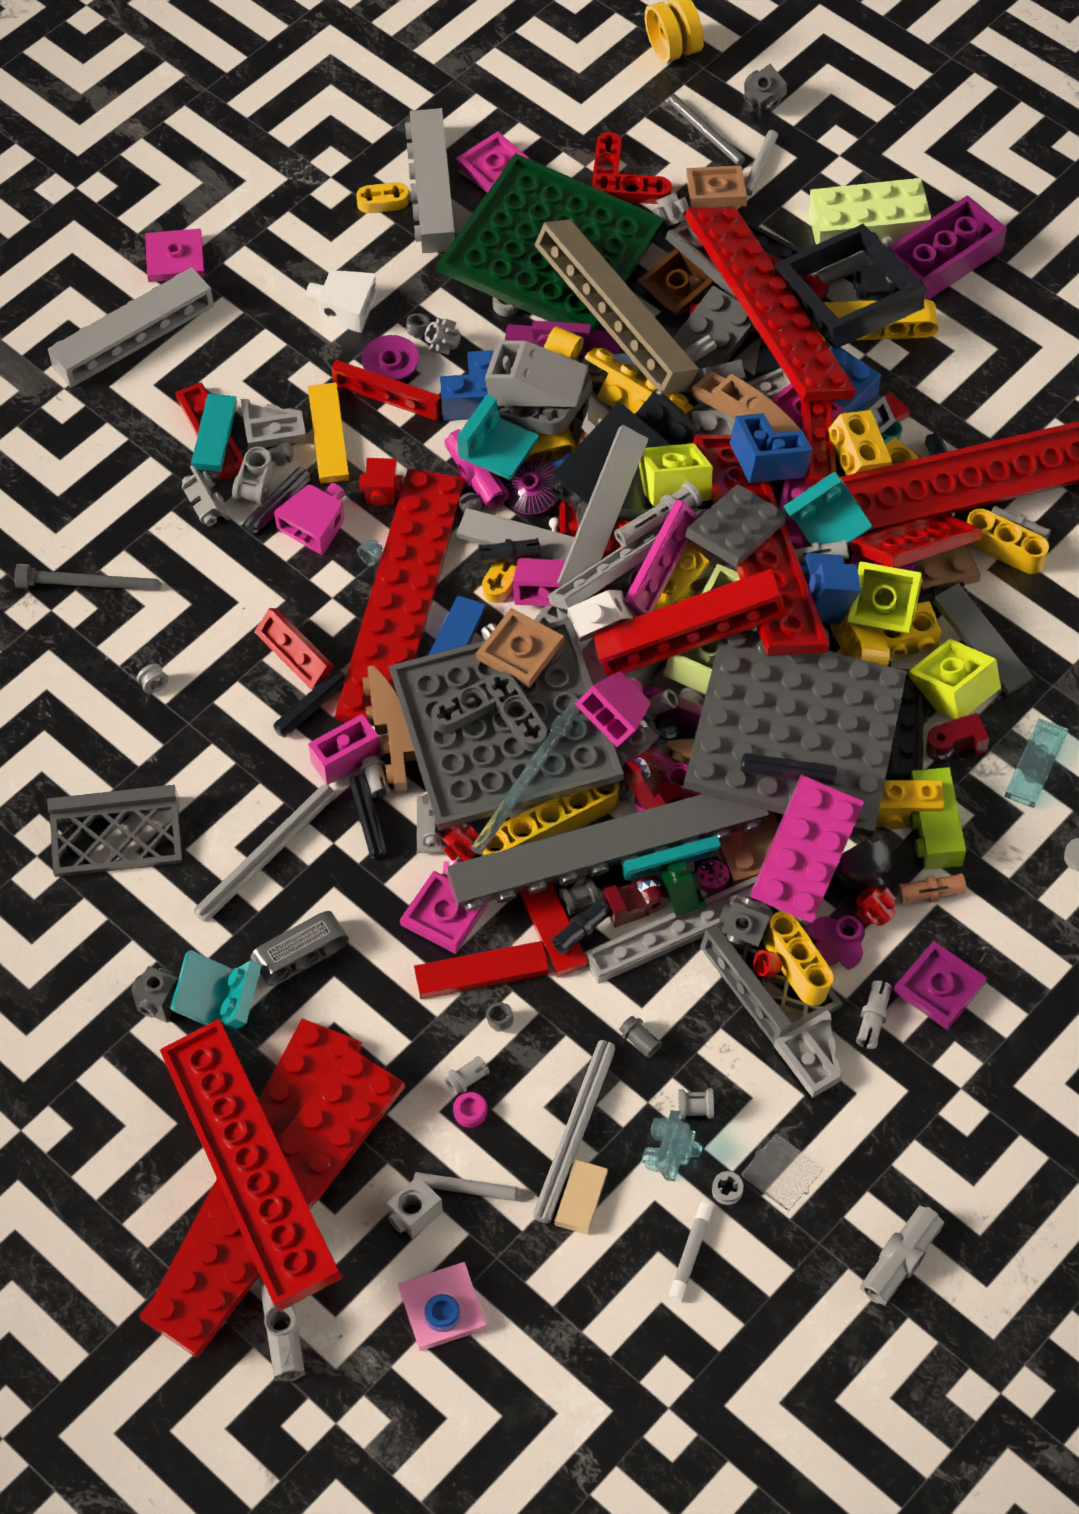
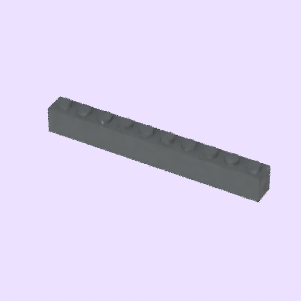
[446,794,769,912]

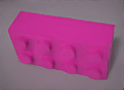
[750,774,864,923]

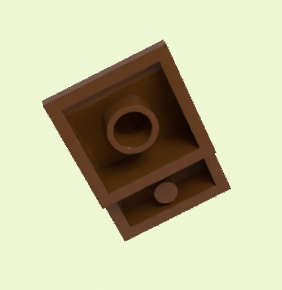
[637,248,725,317]

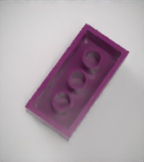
[886,195,1007,300]

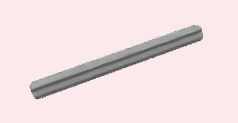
[194,784,336,922]
[533,1040,615,1224]

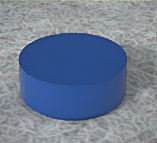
[424,1294,460,1332]

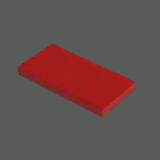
[850,515,982,568]

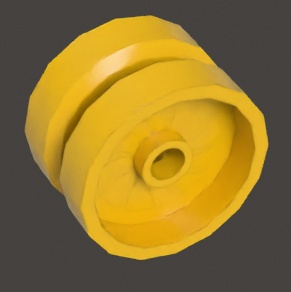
[645,0,704,63]

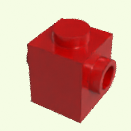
[359,458,402,506]

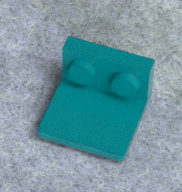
[457,394,539,480]
[784,471,872,546]
[171,950,262,1035]

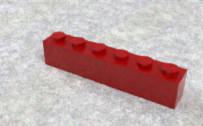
[593,569,788,677]

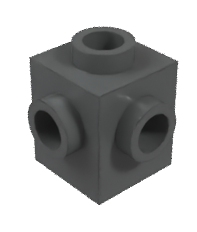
[743,63,787,113]
[719,895,773,947]
[132,966,178,1023]

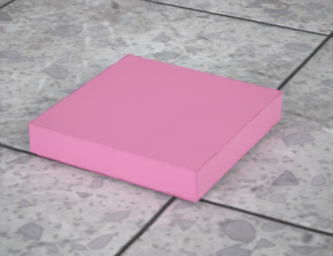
[398,1262,487,1351]

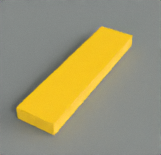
[308,383,349,484]

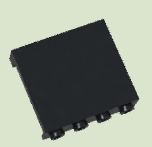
[547,402,671,526]

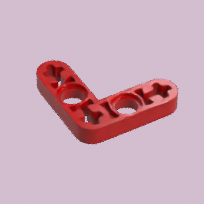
[592,132,672,204]

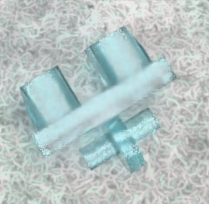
[642,1110,702,1182]

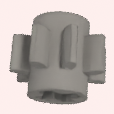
[653,193,689,227]
[425,318,461,355]

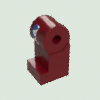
[925,713,989,762]
[622,752,685,810]
[603,876,669,928]

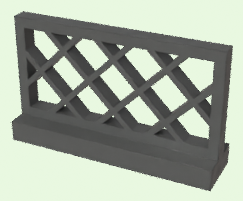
[47,784,183,877]
[700,905,843,1045]

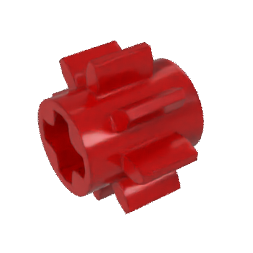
[442,824,481,862]
[856,886,896,926]

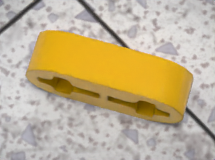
[356,182,409,213]
[482,559,519,603]

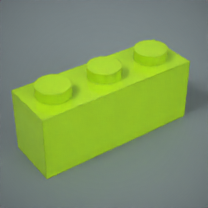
[910,767,966,870]

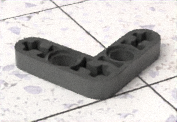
[498,372,593,435]
[431,672,548,751]

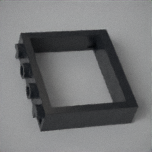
[775,223,926,350]

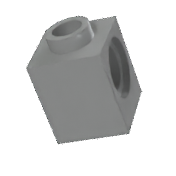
[387,1176,443,1239]

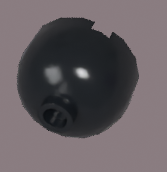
[833,832,894,890]

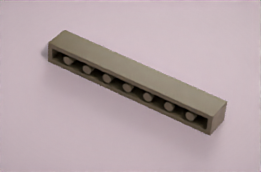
[535,220,699,395]

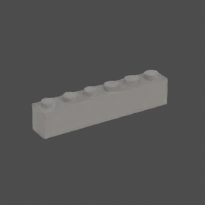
[405,108,455,253]
[48,267,214,388]

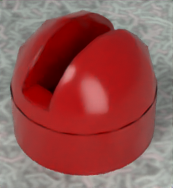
[753,950,782,978]

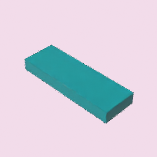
[191,394,238,472]
[622,835,721,881]

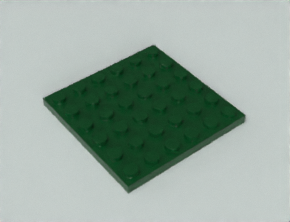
[437,153,664,336]

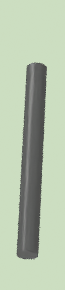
[668,94,745,166]

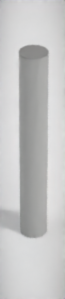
[745,130,778,196]
[414,1172,517,1201]

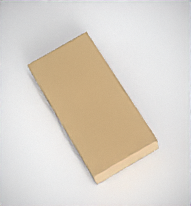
[555,1159,608,1235]

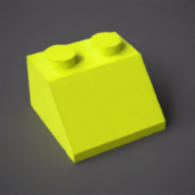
[639,443,713,506]
[847,562,922,634]
[908,638,1001,720]

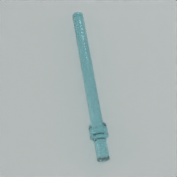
[471,698,580,855]

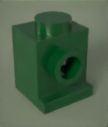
[659,861,707,917]

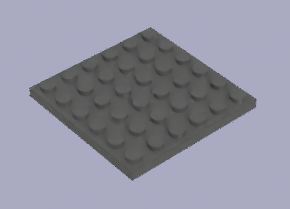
[389,618,624,831]
[683,630,907,838]

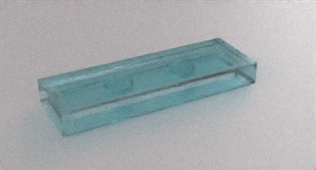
[1004,718,1068,808]

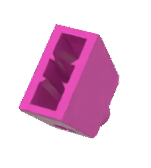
[274,483,345,555]
[575,671,650,747]

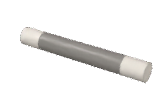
[668,1202,713,1302]

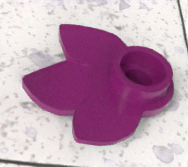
[804,916,865,970]

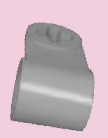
[232,447,274,505]

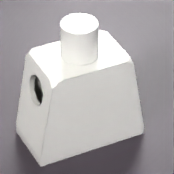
[306,270,377,333]
[567,590,633,643]

